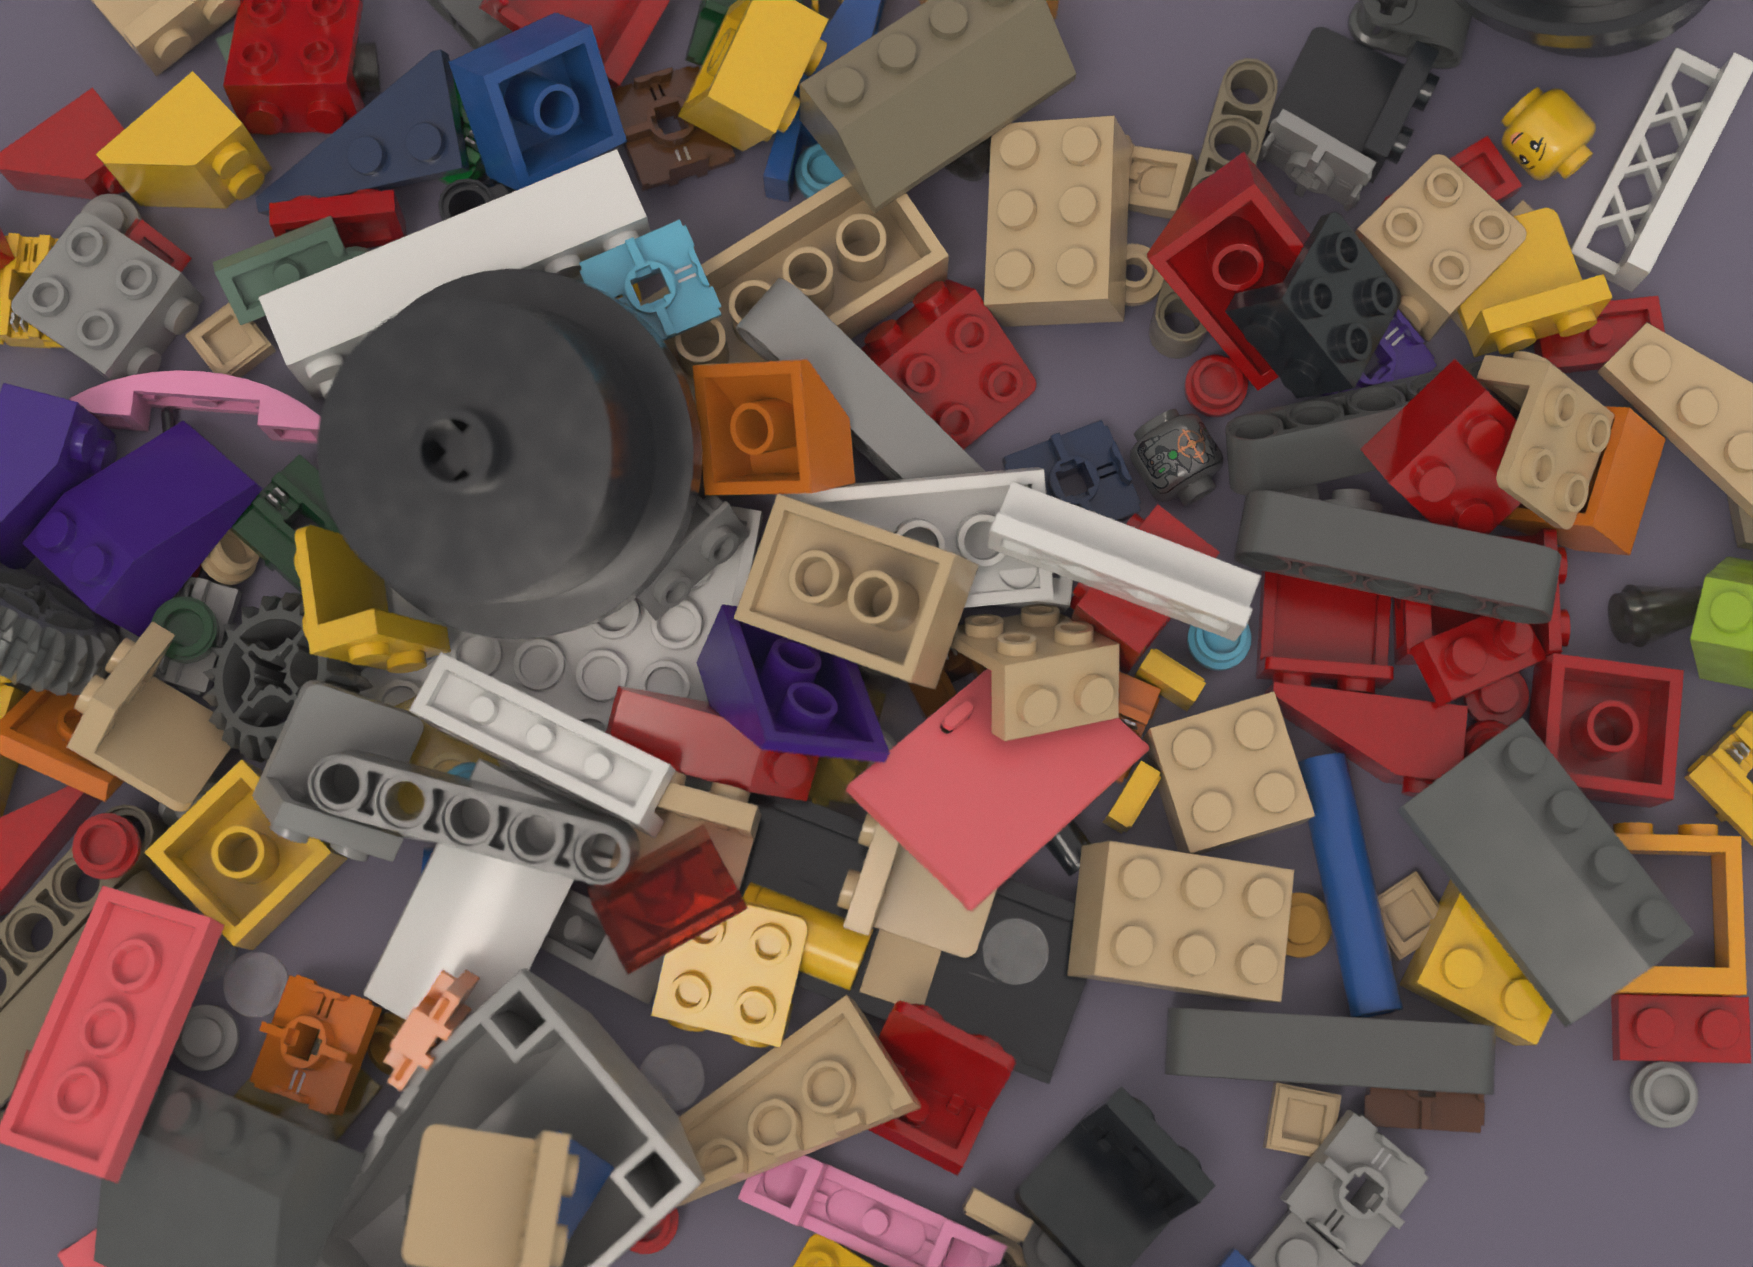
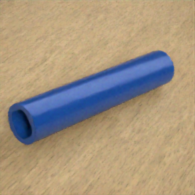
[1298,753,1403,1018]

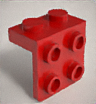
[223,0,365,135]
[861,279,1036,450]
[867,1001,1016,1176]

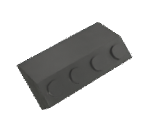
[1397,717,1695,1028]

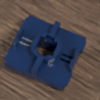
[1002,420,1141,522]

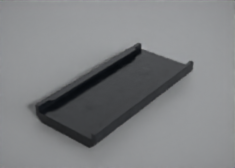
[738,792,1087,1084]

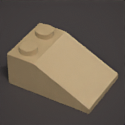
[734,494,979,689]

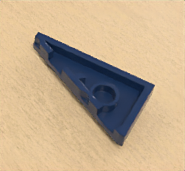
[255,49,470,216]

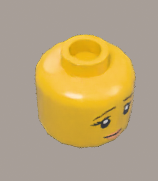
[1501,87,1596,180]

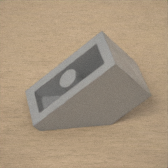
[540,889,668,1004]

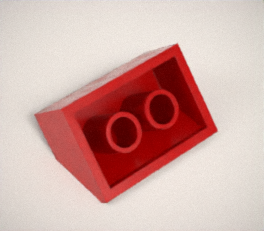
[1147,152,1310,391]

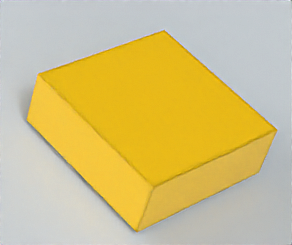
[1134,648,1206,712]
[1102,761,1162,834]

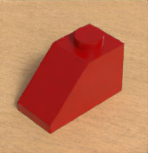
[0,87,126,200]

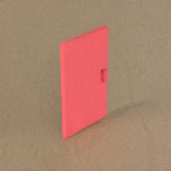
[846,668,1149,911]

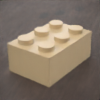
[984,116,1130,327]
[1067,841,1294,1002]

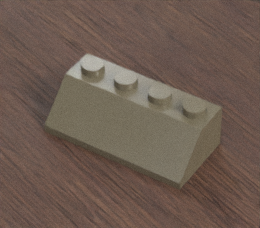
[800,0,1076,214]

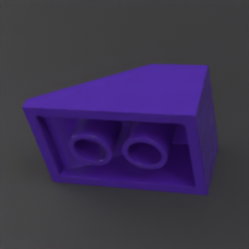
[0,383,117,569]
[22,420,263,637]
[696,604,890,763]

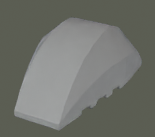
[315,969,705,1267]

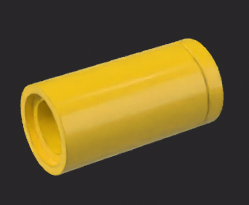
[742,882,874,991]

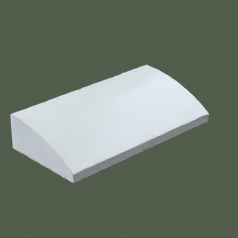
[783,467,1054,608]
[363,758,598,1020]

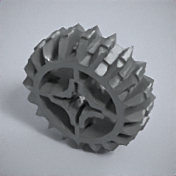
[0,563,120,696]
[202,592,374,763]

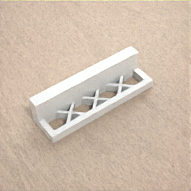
[1571,47,1753,292]
[987,481,1261,641]
[409,652,676,839]

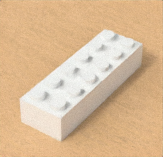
[258,149,651,400]

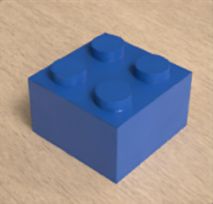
[449,13,627,190]

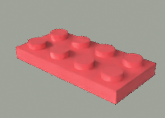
[0,886,225,1183]

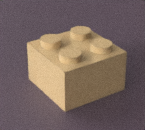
[1142,692,1315,855]

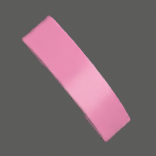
[69,370,321,444]
[738,1155,1008,1267]

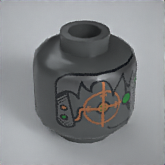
[1130,408,1224,507]

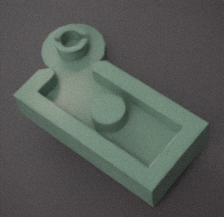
[213,216,370,325]

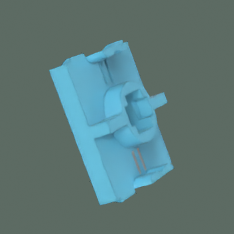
[579,220,722,341]

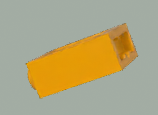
[1613,822,1747,997]

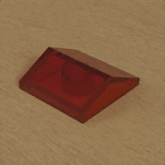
[587,824,748,975]

